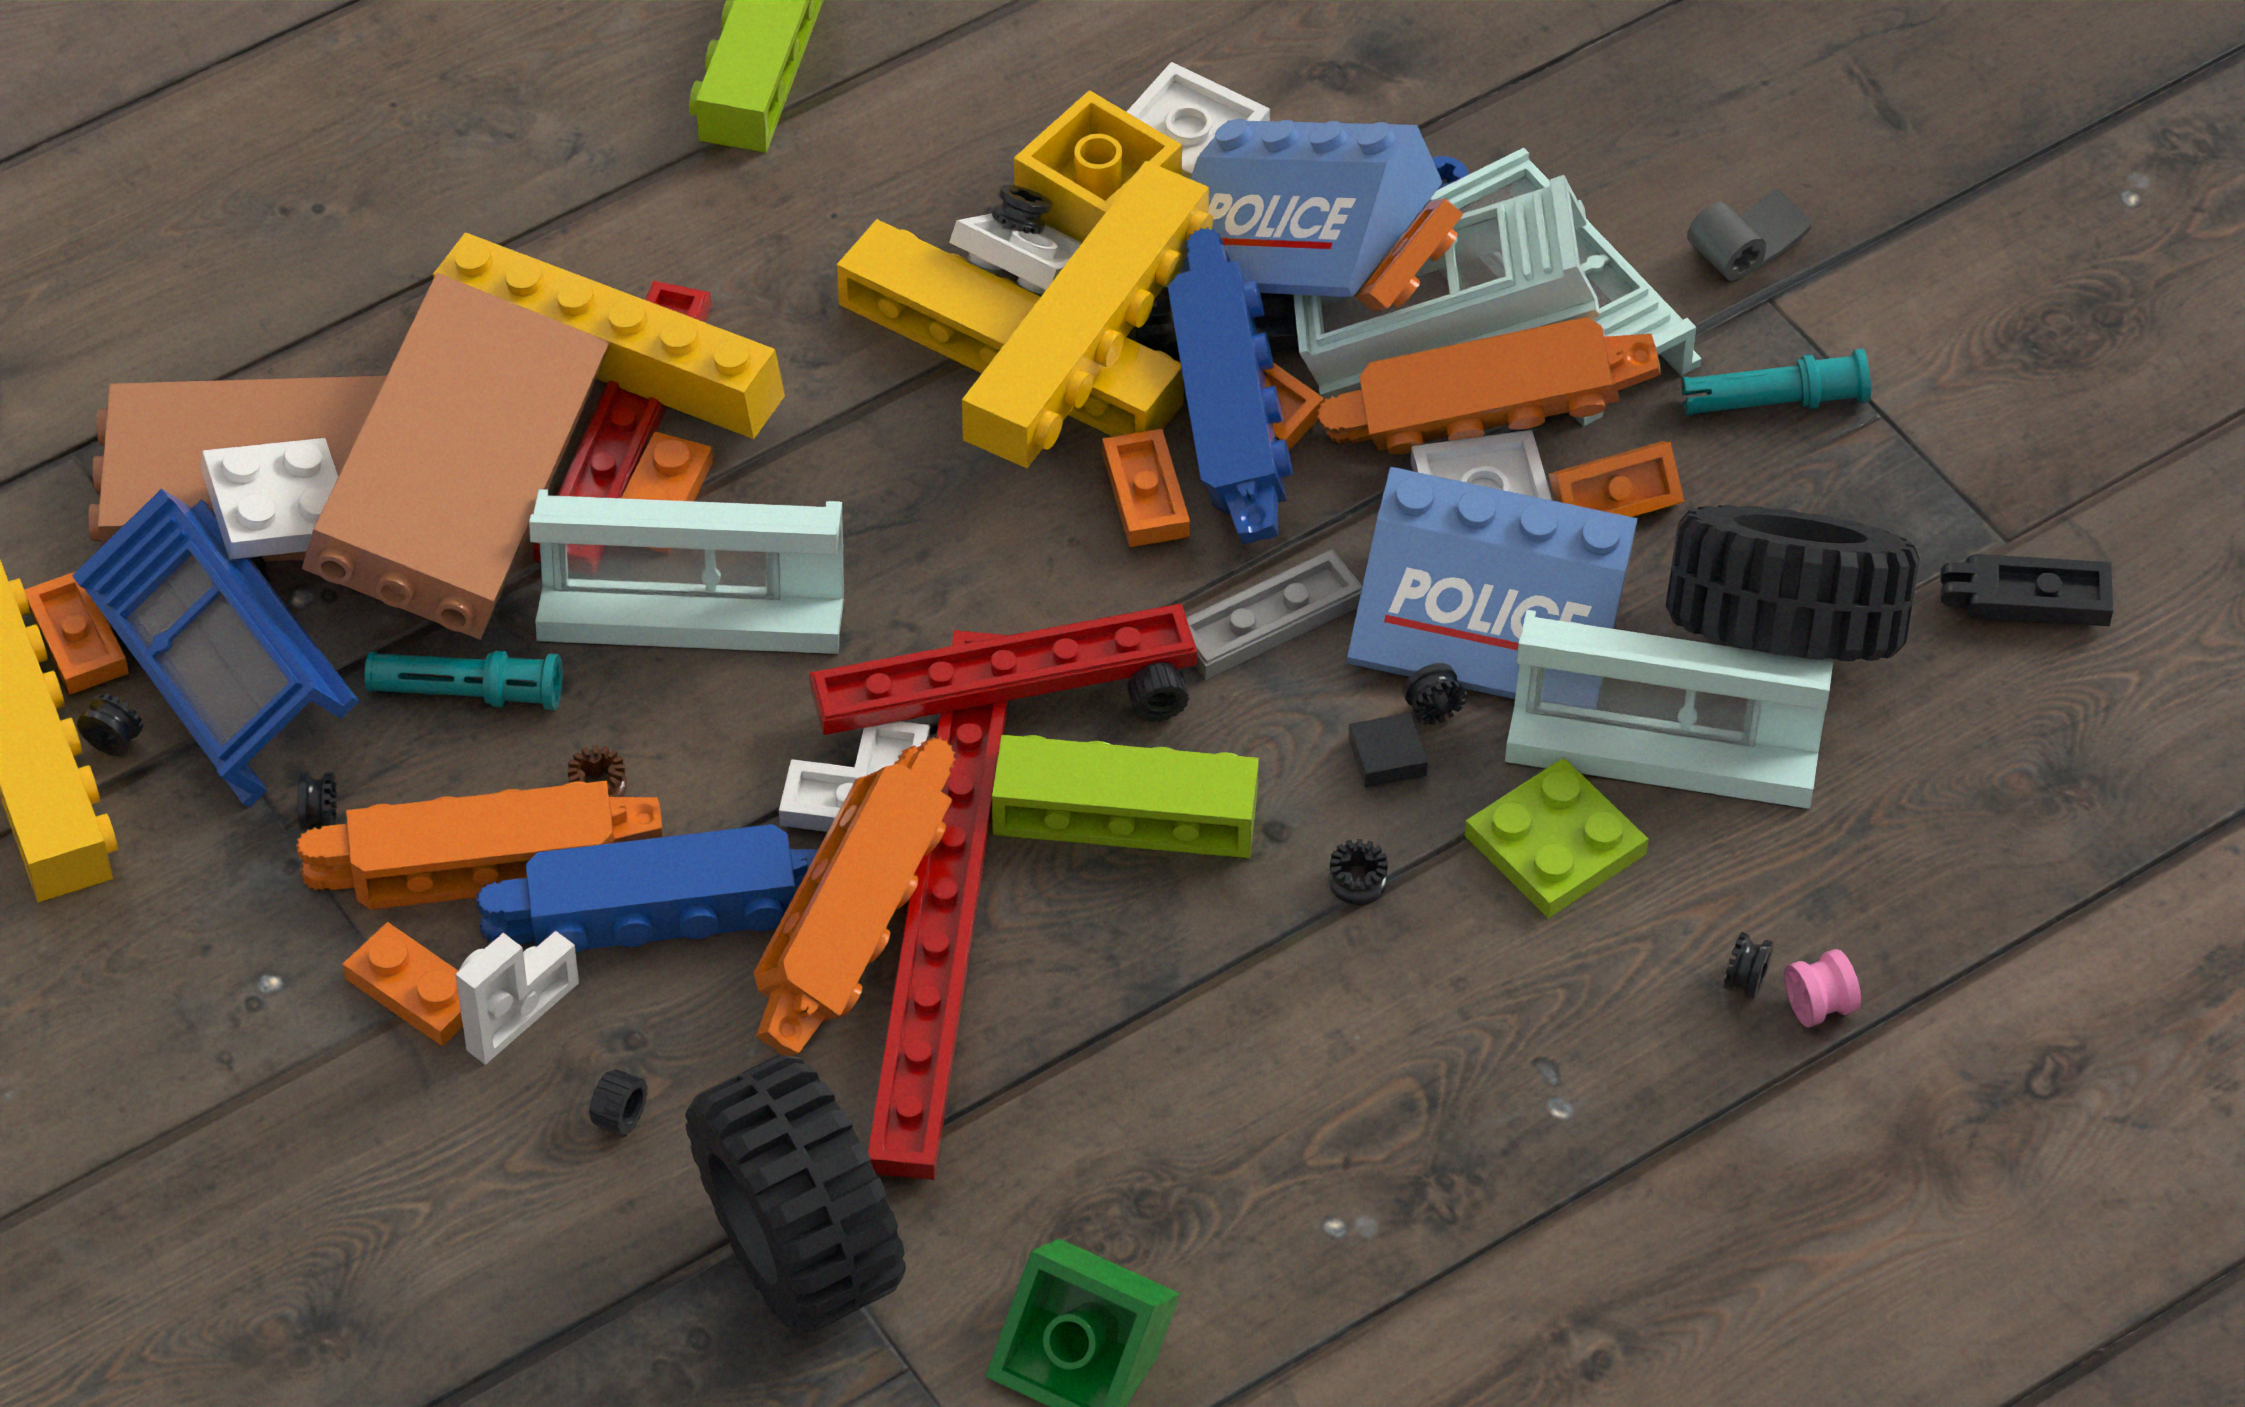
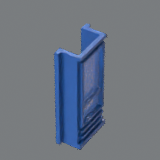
[72,488,359,808]

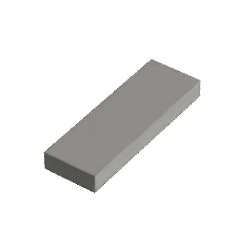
[1187,549,1362,680]

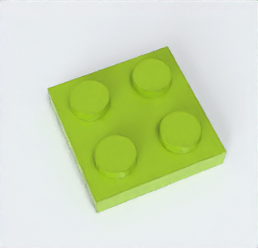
[1464,757,1649,919]

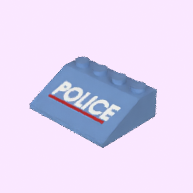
[1163,119,1443,297]
[1347,467,1638,708]

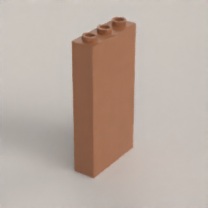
[302,273,609,640]
[89,376,387,564]

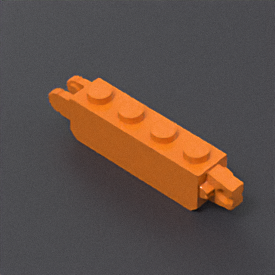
[1317,317,1661,455]
[753,737,956,1056]
[296,781,663,910]

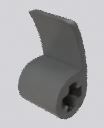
[1687,189,1812,281]

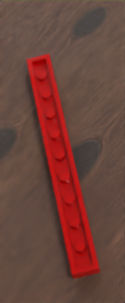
[868,630,1009,1180]

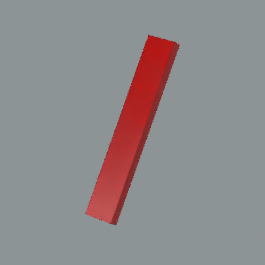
[533,280,712,575]
[809,603,1197,735]

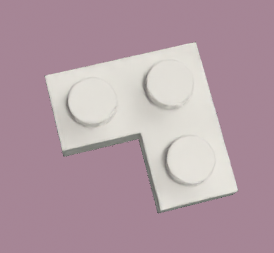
[779,721,930,832]
[455,931,579,1065]

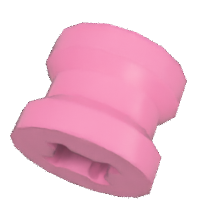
[1784,949,1861,1028]

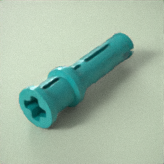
[1681,348,1871,416]
[365,650,563,711]

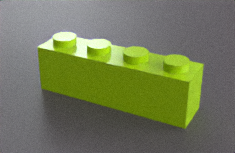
[689,0,824,153]
[992,735,1259,858]

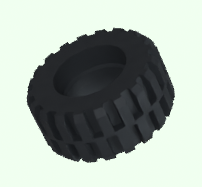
[1666,505,1920,661]
[685,1055,906,1333]

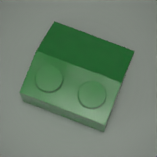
[985,1238,1181,1407]

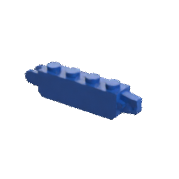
[1168,227,1293,544]
[476,824,818,953]

